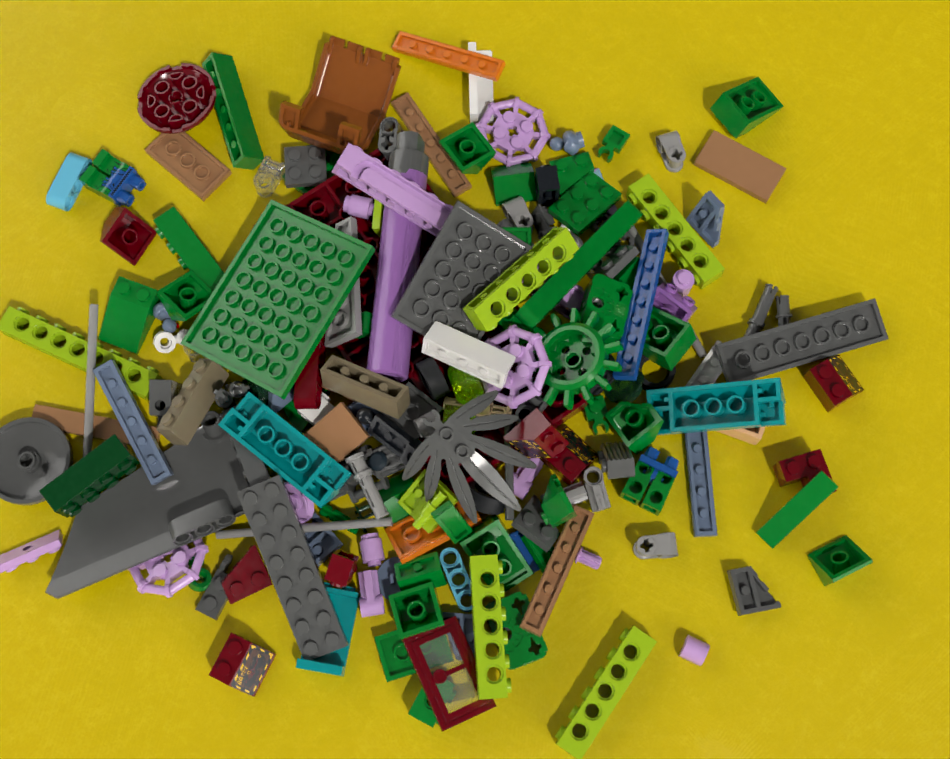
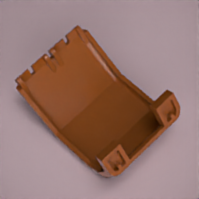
[279,36,401,155]

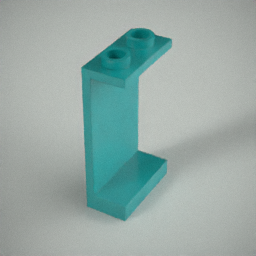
[296,582,360,677]

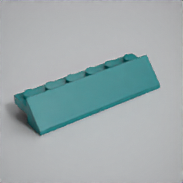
[646,377,786,435]
[218,392,352,508]

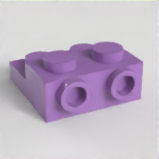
[653,282,697,322]

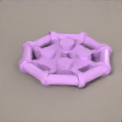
[475,96,551,167]
[481,325,552,409]
[127,538,209,598]

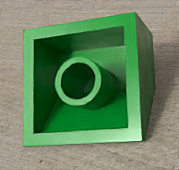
[388,581,445,640]

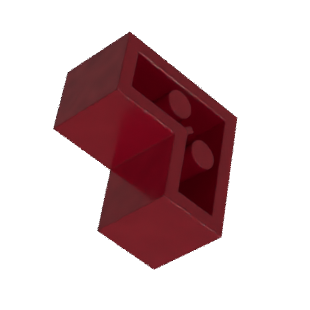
[773,449,837,494]

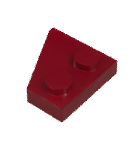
[221,545,272,604]

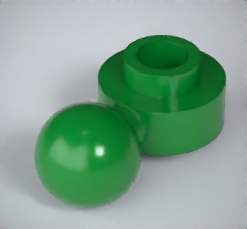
[188,557,212,592]

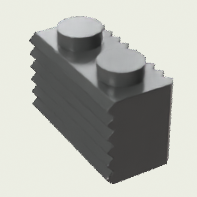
[597,441,635,479]

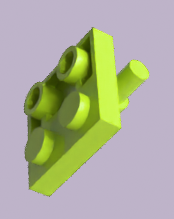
[397,469,458,533]

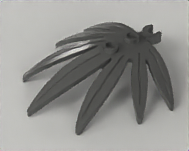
[402,390,537,523]

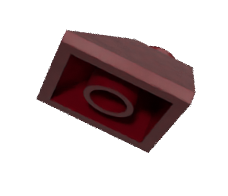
[100,207,157,266]

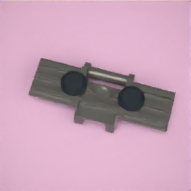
[329,445,406,504]

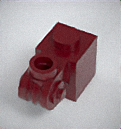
[324,549,359,588]

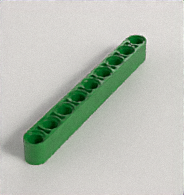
[515,200,643,330]

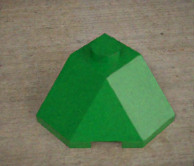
[605,401,664,454]
[540,473,577,528]

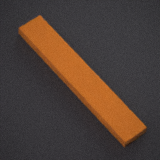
[392,31,506,82]

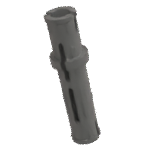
[744,284,779,336]

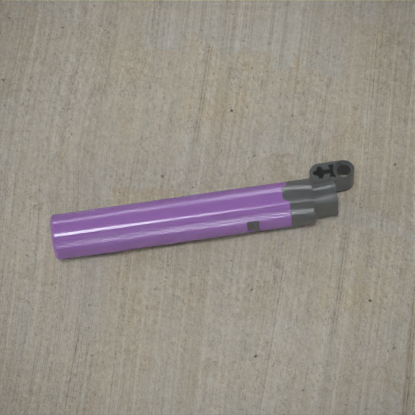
[367,117,429,383]

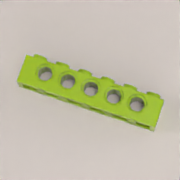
[626,173,725,290]
[463,227,579,332]
[469,554,512,700]
[555,626,657,759]

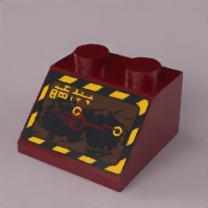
[803,355,864,412]
[503,408,570,458]
[539,426,597,486]
[209,633,276,697]

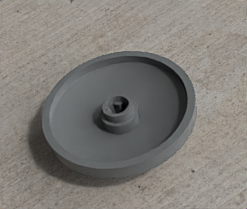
[0,417,73,505]

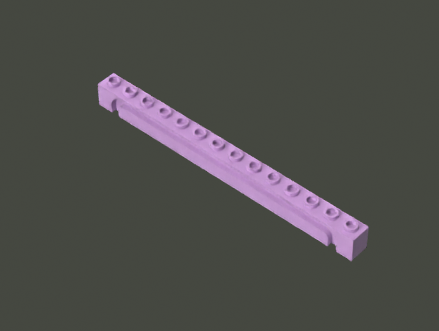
[332,143,584,320]

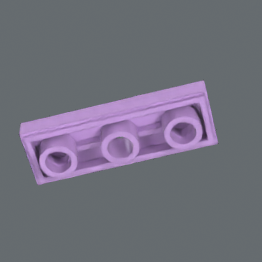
[0,529,63,573]

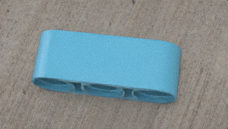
[46,152,92,211]
[440,547,472,612]

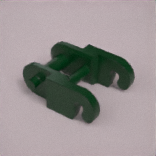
[354,503,374,533]

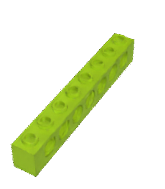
[0,306,163,401]

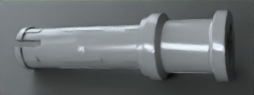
[345,451,389,520]

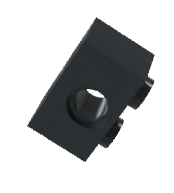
[535,165,560,207]

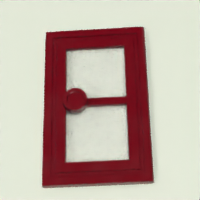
[402,616,496,732]

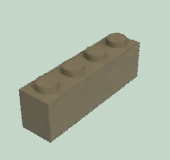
[320,355,410,419]
[156,359,229,446]

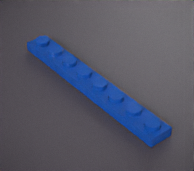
[613,229,669,381]

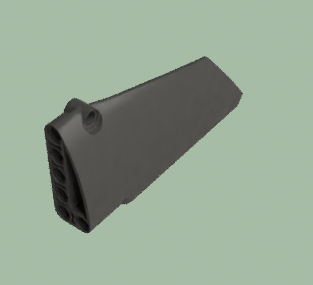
[45,404,271,599]

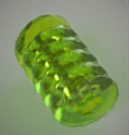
[447,366,484,405]

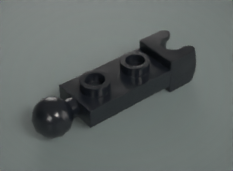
[357,407,422,465]

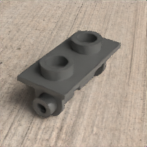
[531,204,557,241]

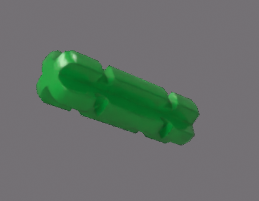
[319,504,360,534]

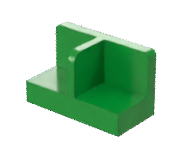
[394,552,447,591]

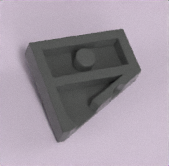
[511,495,560,552]
[727,566,781,616]

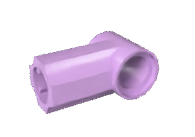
[514,458,544,500]
[358,570,385,618]

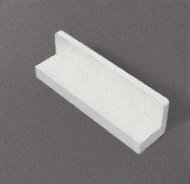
[468,42,494,124]
[422,321,516,389]

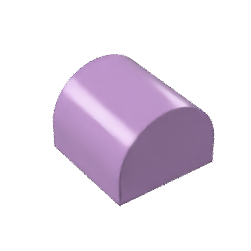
[679,635,710,666]

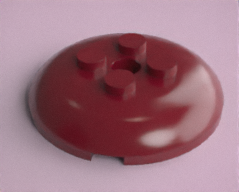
[137,63,216,134]

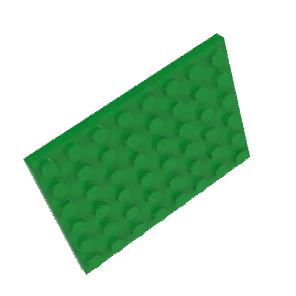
[181,199,376,400]

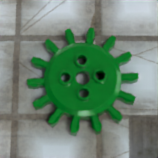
[524,308,624,410]

